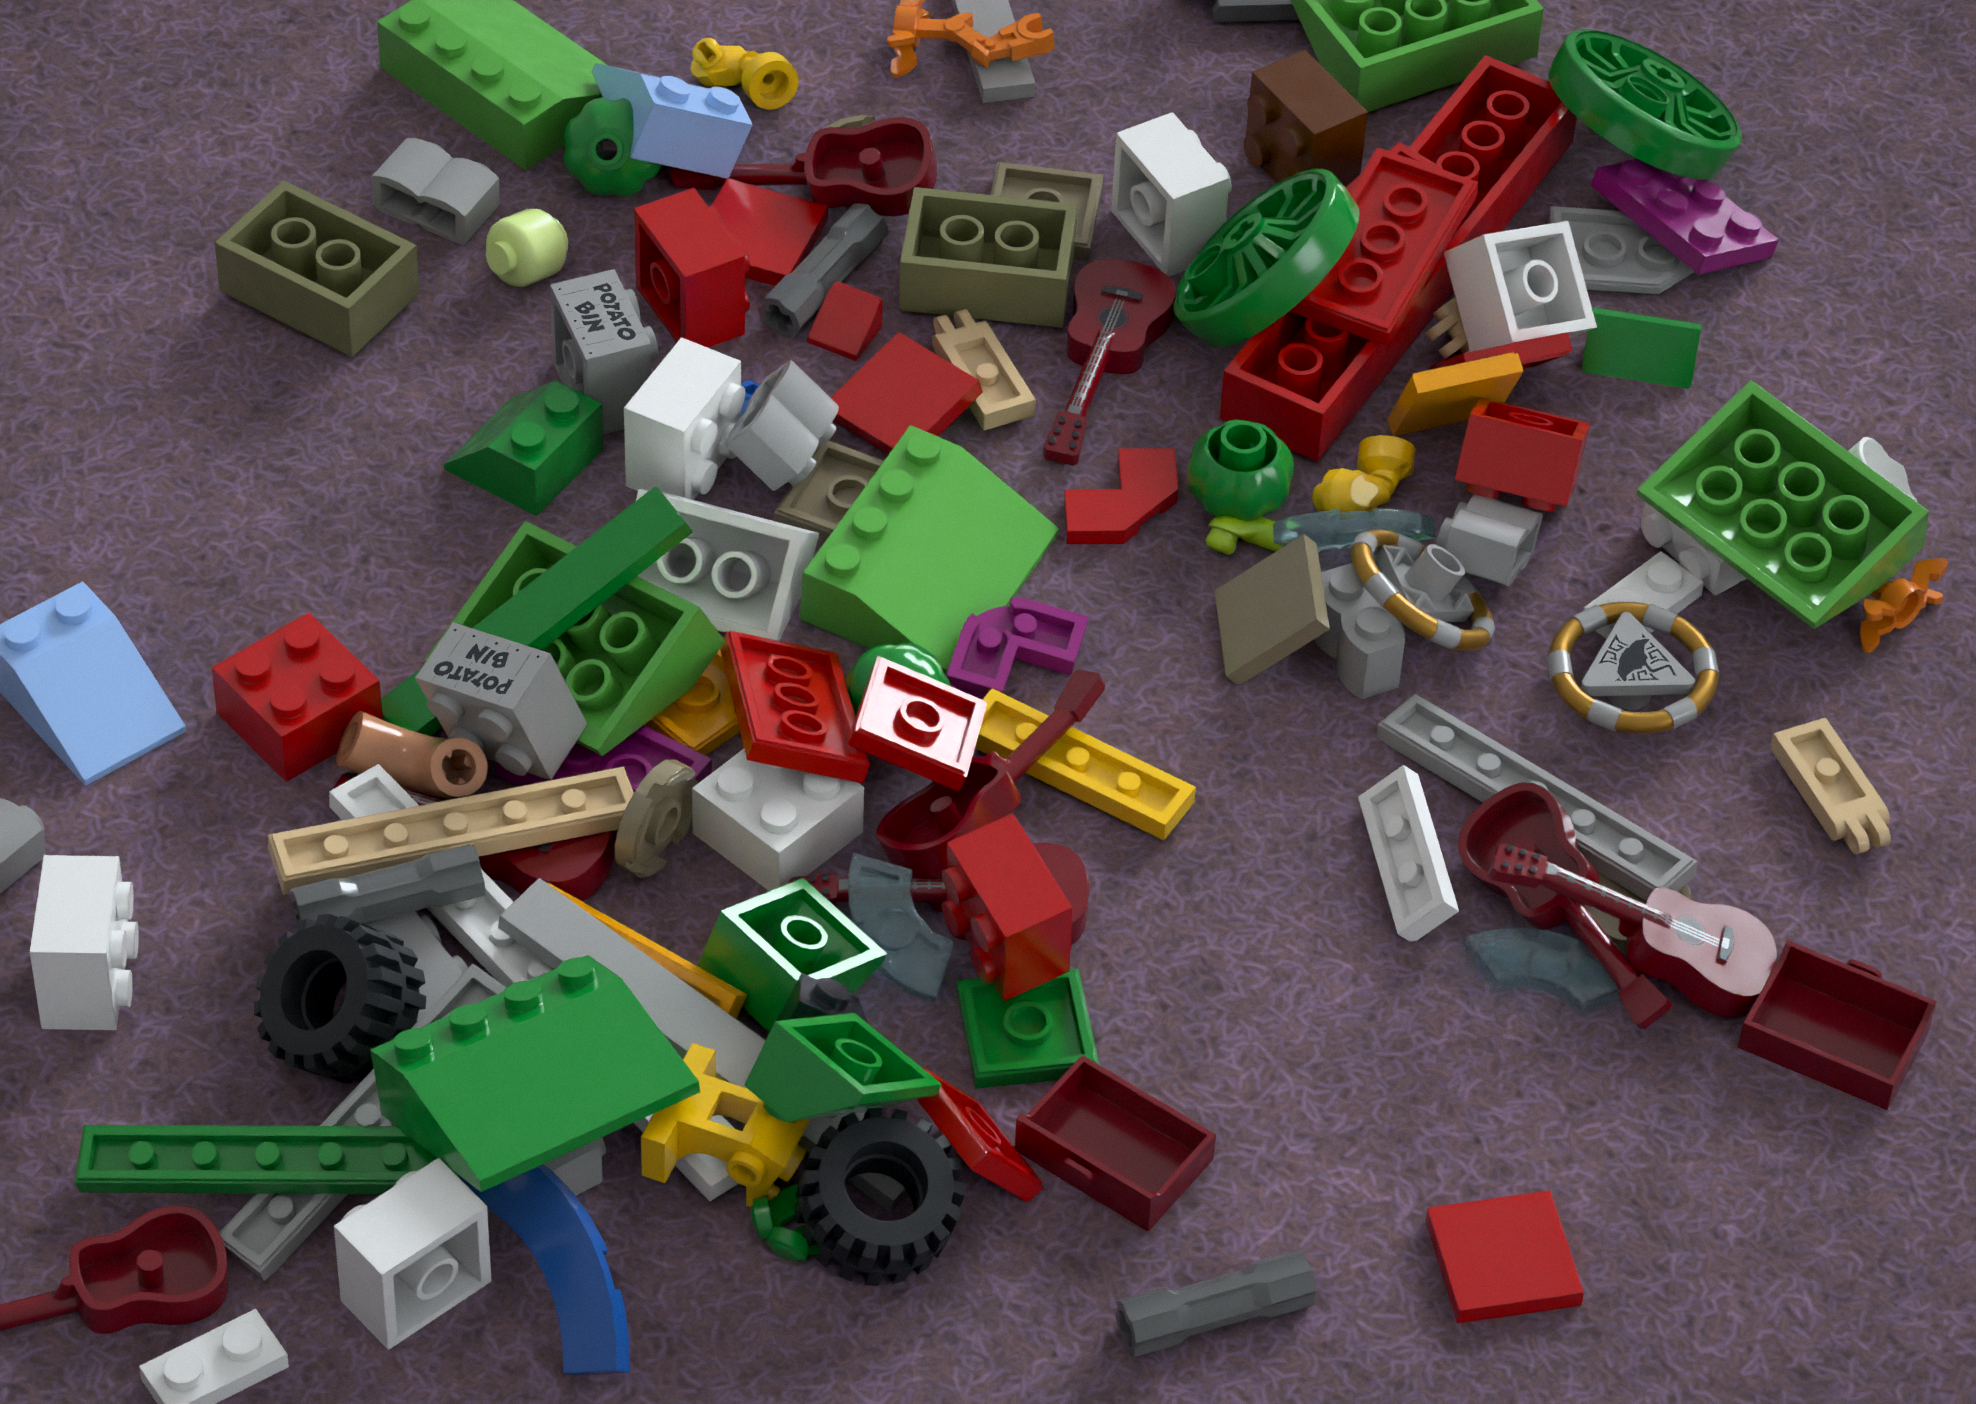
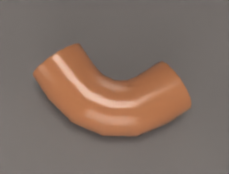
[336,711,488,799]

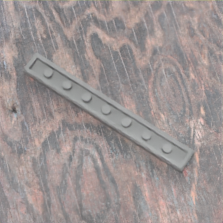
[498,878,908,1212]

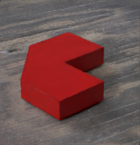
[1064,448,1178,544]

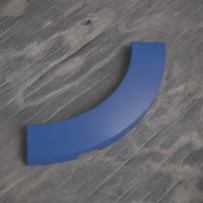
[460,1164,630,1375]

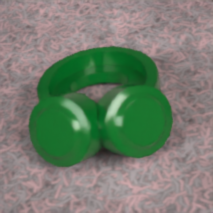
[751,1184,820,1262]

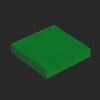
[956,968,1099,1089]

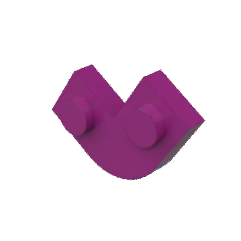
[946,598,1089,700]

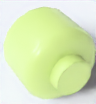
[486,209,568,287]

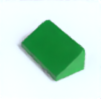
[1581,307,1702,389]

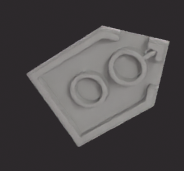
[1548,206,1694,294]

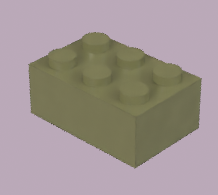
[215,180,419,357]
[899,187,1078,328]

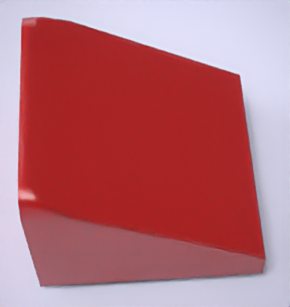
[807,282,883,361]

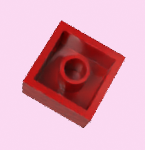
[634,188,750,348]
[1455,397,1591,511]
[212,612,383,782]
[941,813,1072,1001]

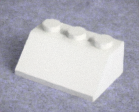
[636,489,819,641]

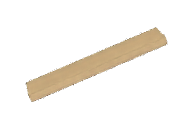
[268,767,634,895]

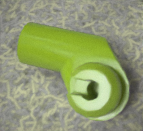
[1206,516,1292,555]

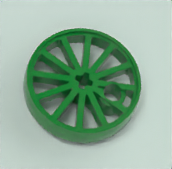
[1548,29,1742,180]
[1173,169,1360,348]

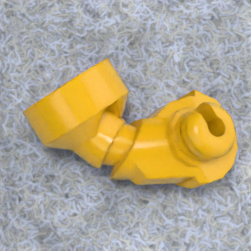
[690,38,799,110]
[1312,435,1416,523]

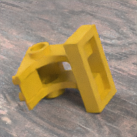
[641,1043,809,1207]

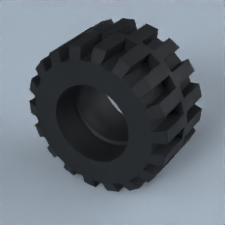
[254,914,427,1084]
[795,1107,965,1286]

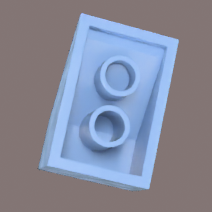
[592,63,752,179]
[0,581,186,786]

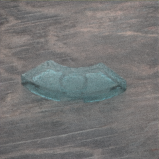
[1272,508,1435,552]
[848,853,954,1003]
[1464,928,1620,1016]

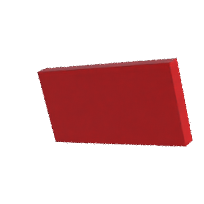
[1289,147,1478,346]
[720,631,869,784]

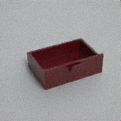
[1738,940,1937,1110]
[1014,1055,1216,1232]

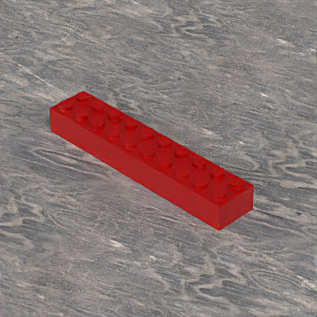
[1219,55,1577,462]

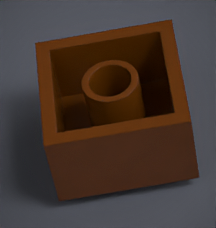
[1244,50,1368,187]

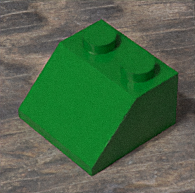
[444,380,603,516]
[697,878,887,1033]
[744,1013,942,1123]

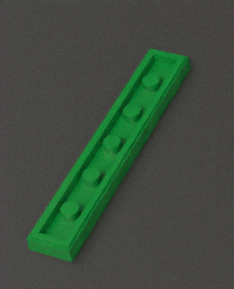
[381,485,693,736]
[74,1125,460,1194]

